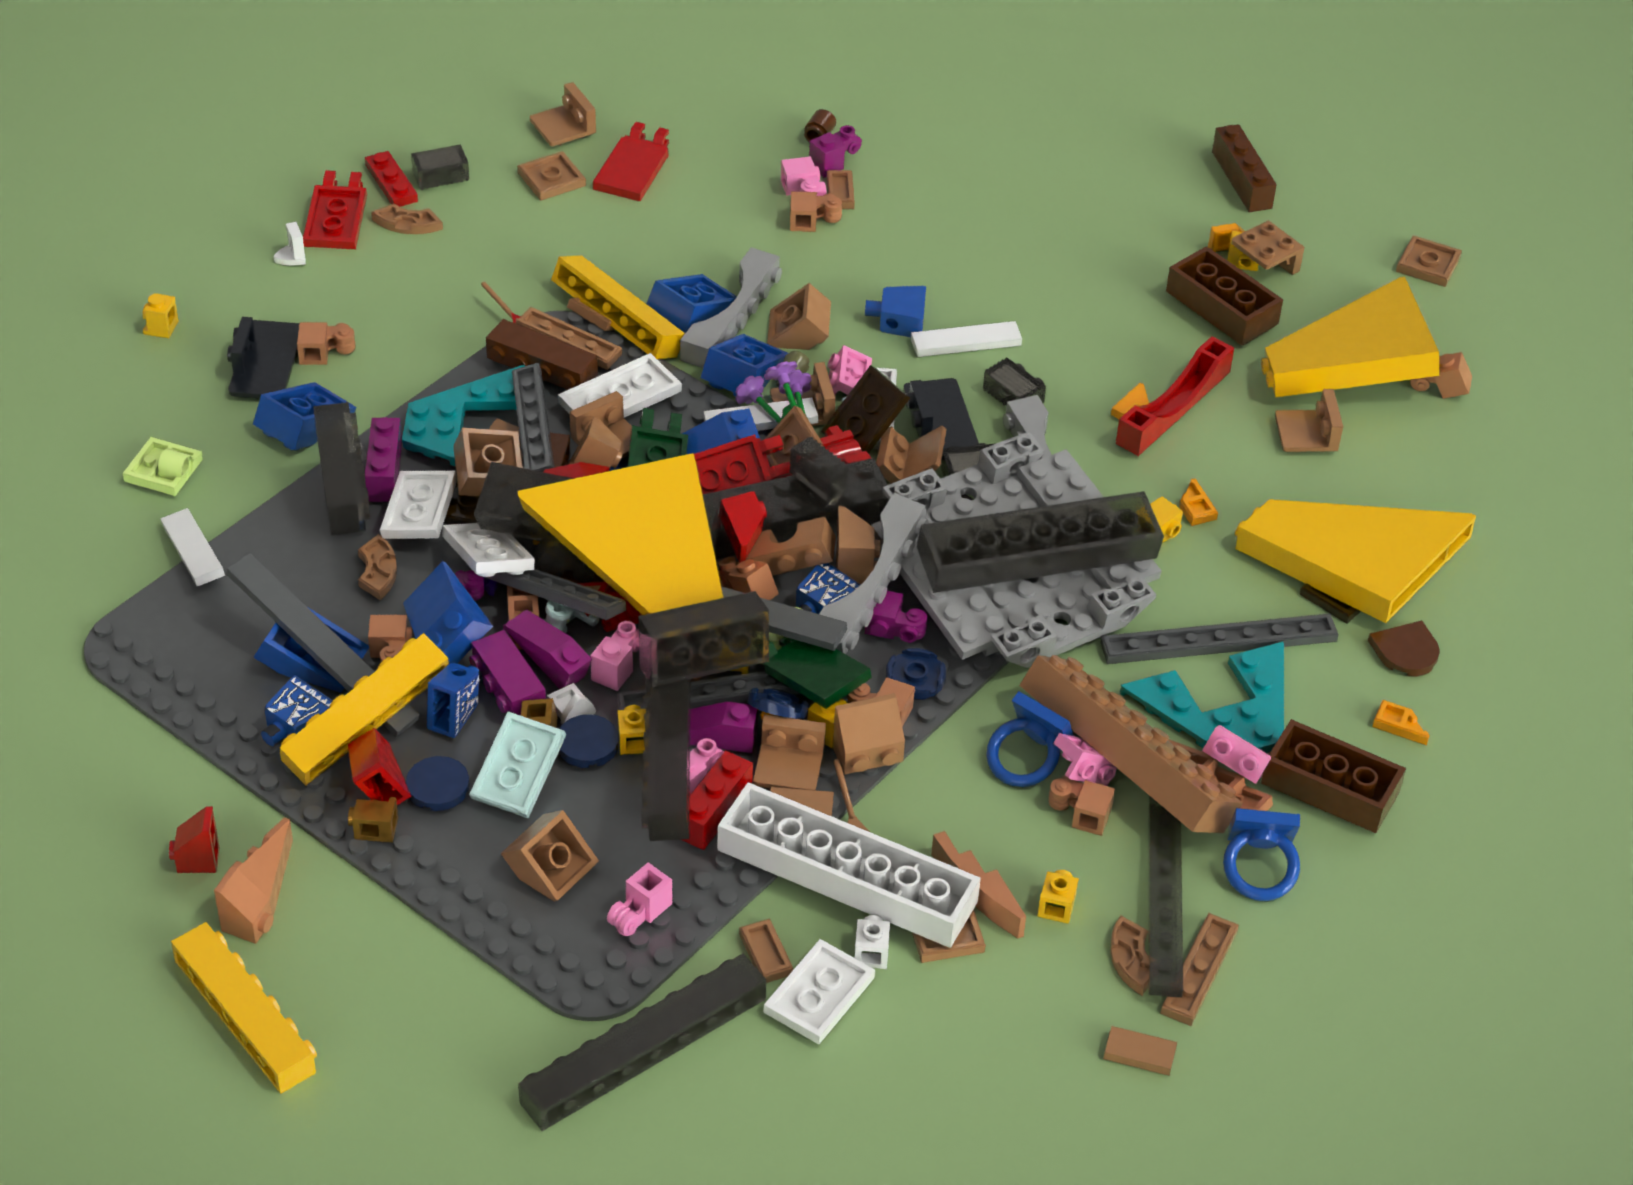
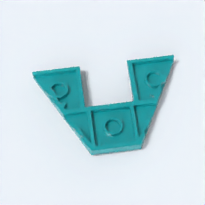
[402,365,525,466]
[1120,641,1284,753]

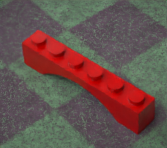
[1116,336,1235,456]

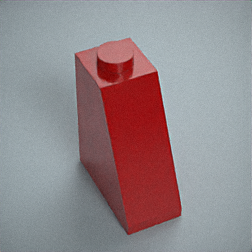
[348,728,412,805]

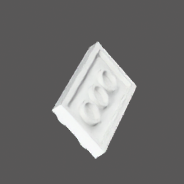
[558,353,682,418]
[442,522,535,577]

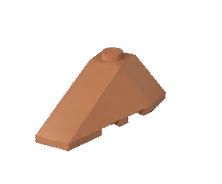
[214,817,293,944]

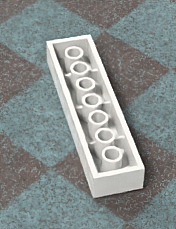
[717,782,981,948]

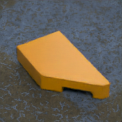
[1208,223,1245,252]
[1111,382,1149,419]
[1179,478,1218,526]
[1372,700,1430,745]

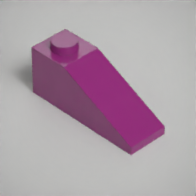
[503,609,592,689]
[661,701,758,753]

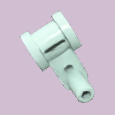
[544,599,599,633]

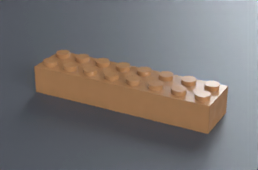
[1019,655,1243,833]

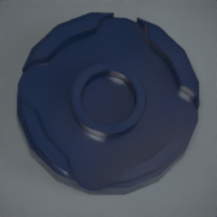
[886,648,946,700]
[747,688,810,719]
[559,715,618,768]
[406,756,470,811]

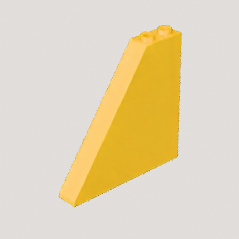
[1261,277,1439,398]
[517,453,729,639]
[1235,499,1476,623]

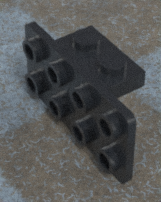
[227,317,300,398]
[903,378,981,460]

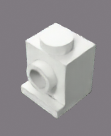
[855,915,890,969]

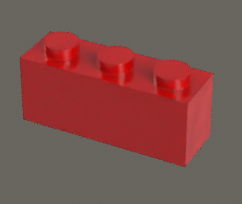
[676,750,753,850]

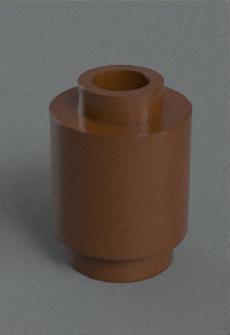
[804,109,836,143]

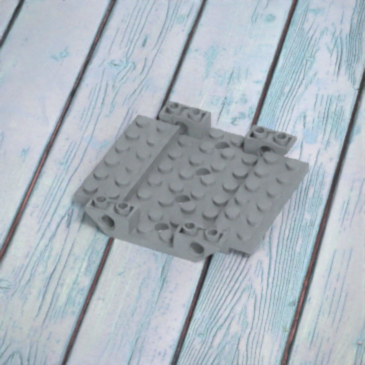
[871,431,1162,668]

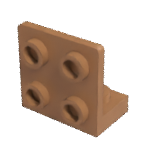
[530,82,596,146]
[1231,220,1305,275]
[770,362,836,426]
[1275,389,1343,452]
[570,391,632,459]
[875,426,947,484]
[753,714,826,790]

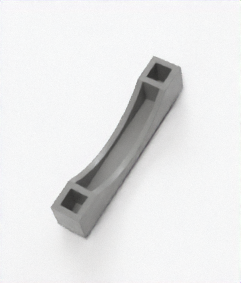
[680,247,782,368]
[1003,395,1052,460]
[819,493,928,654]

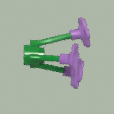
[735,361,812,424]

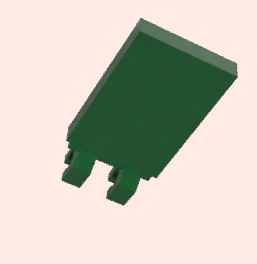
[627,408,688,467]
[753,637,872,709]

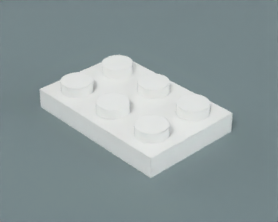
[380,471,457,539]
[763,939,875,1044]

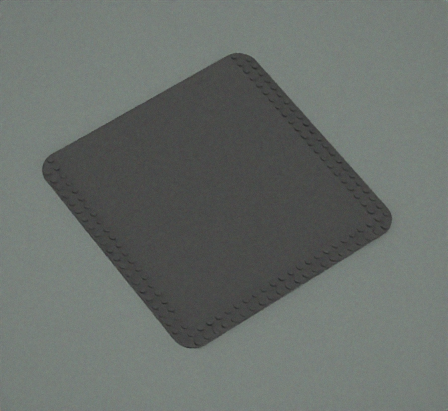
[84,311,1037,1021]

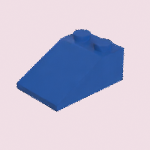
[646,274,737,333]
[700,334,789,397]
[253,382,356,450]
[682,408,760,454]
[403,561,493,664]
[254,607,369,693]

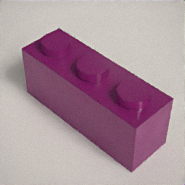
[365,417,402,502]
[469,630,546,716]

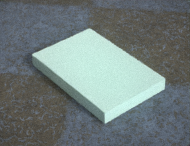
[469,712,566,818]

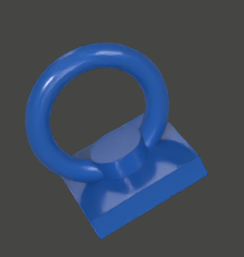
[986,691,1074,787]
[1223,808,1300,901]

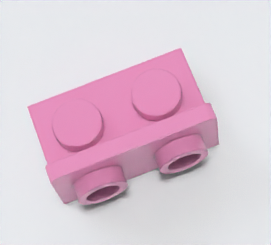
[827,345,872,395]
[1202,725,1271,784]
[1053,733,1117,786]

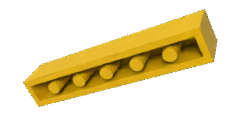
[551,255,685,359]
[280,633,449,786]
[171,922,317,1094]

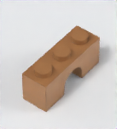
[746,517,836,576]

